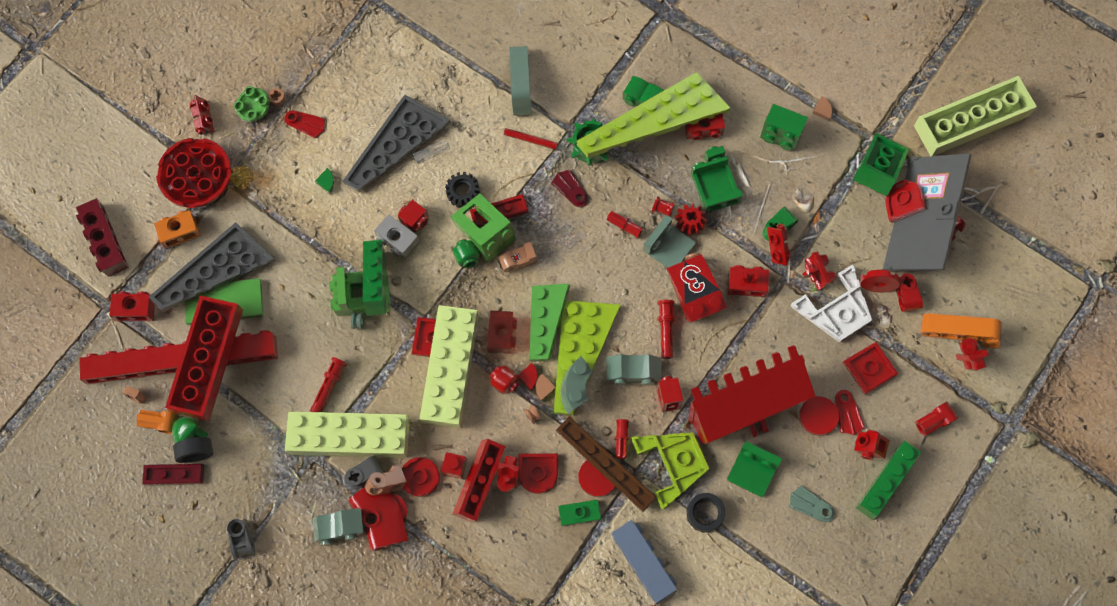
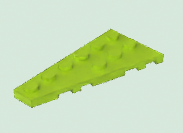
[554,300,621,416]

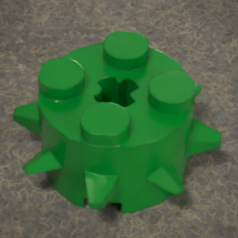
[566,118,609,166]

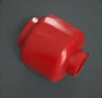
[490,365,519,394]

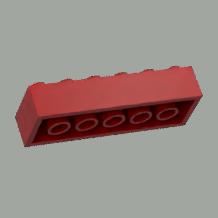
[165,295,243,421]

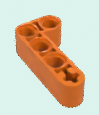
[921,313,1002,348]

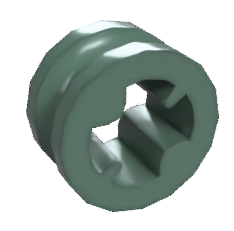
[351,312,364,330]

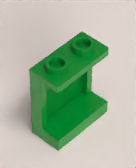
[691,156,743,213]

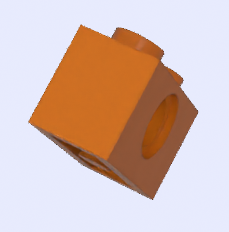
[154,210,201,249]

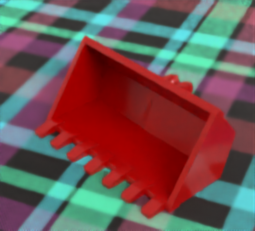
[688,345,815,443]

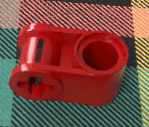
[896,273,923,312]

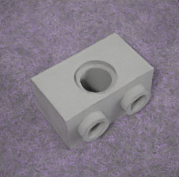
[374,214,420,259]

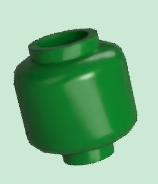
[453,239,480,268]

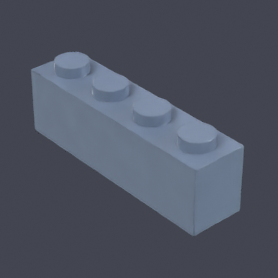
[611,520,677,604]

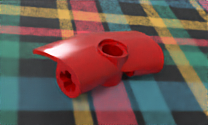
[348,487,408,552]

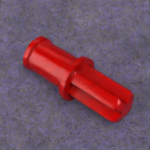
[606,211,643,239]
[614,419,630,459]

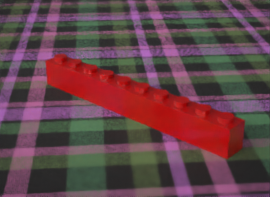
[79,330,278,385]

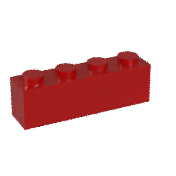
[452,439,506,522]

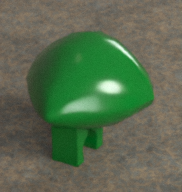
[172,416,209,443]

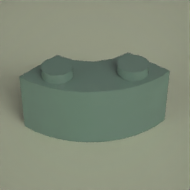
[606,354,662,386]
[560,356,593,414]
[312,508,363,546]

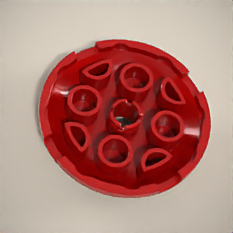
[156,138,231,208]

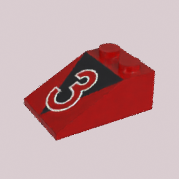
[666,254,727,322]

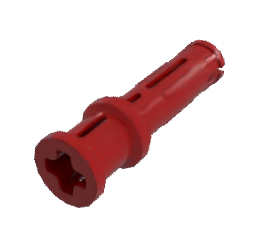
[657,299,675,359]
[309,357,348,412]

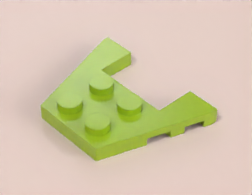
[631,432,709,510]

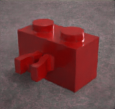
[727,265,769,297]

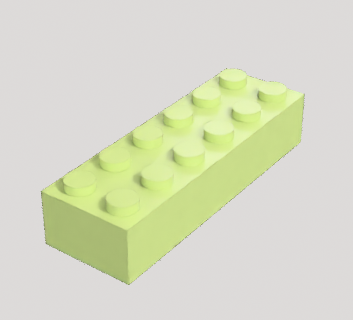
[914,76,1037,156]
[420,305,479,428]
[285,412,410,458]

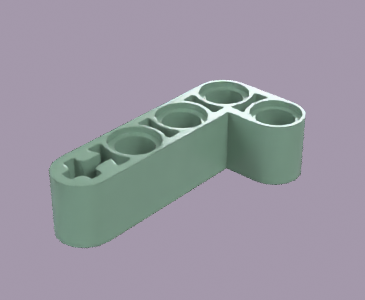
[509,46,532,116]

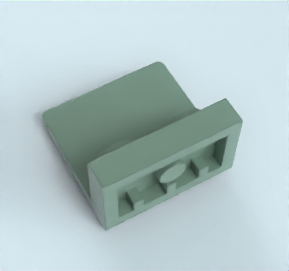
[643,215,695,268]

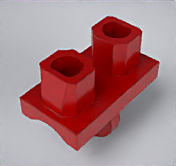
[802,251,836,291]
[955,338,989,371]
[497,456,519,492]

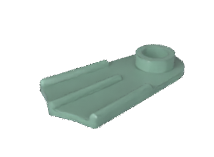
[789,486,835,522]

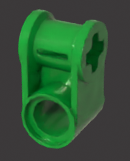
[762,206,799,241]

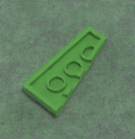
[529,284,570,362]

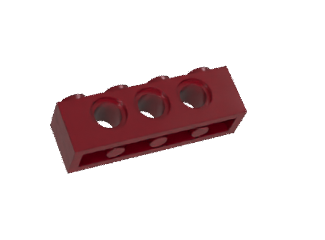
[76,198,129,277]

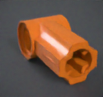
[136,410,179,434]

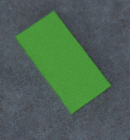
[185,278,263,325]

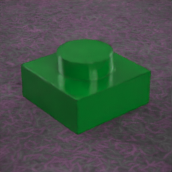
[704,146,726,162]

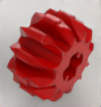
[675,203,707,236]

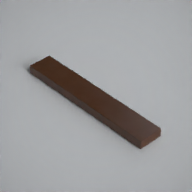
[556,416,657,513]

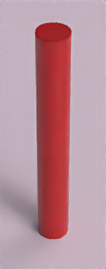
[504,128,558,150]

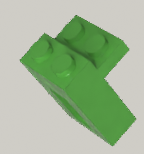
[451,194,516,263]
[329,267,391,316]

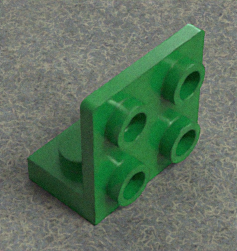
[727,441,782,498]

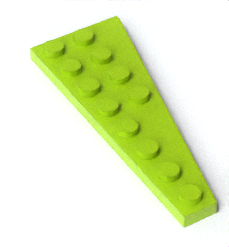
[577,72,730,158]

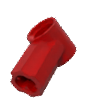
[915,402,958,436]

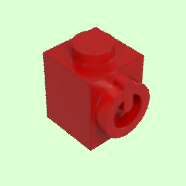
[398,199,429,233]

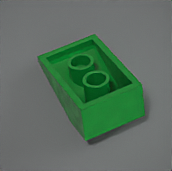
[852,133,909,196]

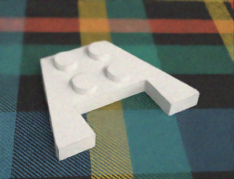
[790,265,872,342]

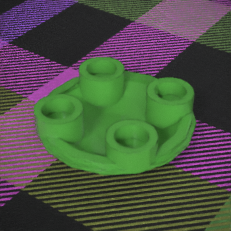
[234,86,270,122]

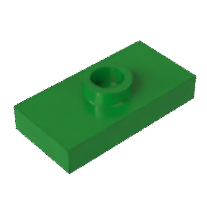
[558,499,601,527]

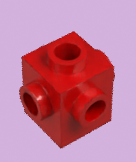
[854,430,890,460]

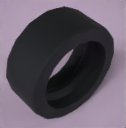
[173,437,213,463]
[687,493,726,533]

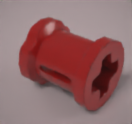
[652,196,675,217]

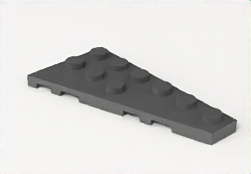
[343,94,451,192]
[149,222,275,312]

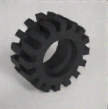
[445,172,480,208]

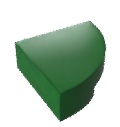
[315,168,334,194]

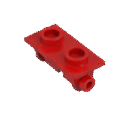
[189,95,215,135]
[767,224,791,266]

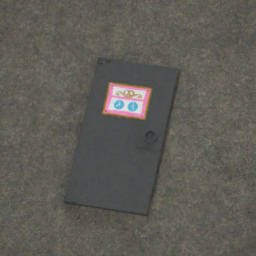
[883,153,972,272]

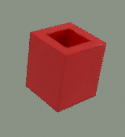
[441,452,467,480]

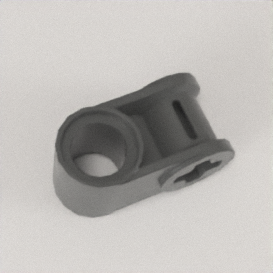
[345,456,385,489]
[227,519,255,560]

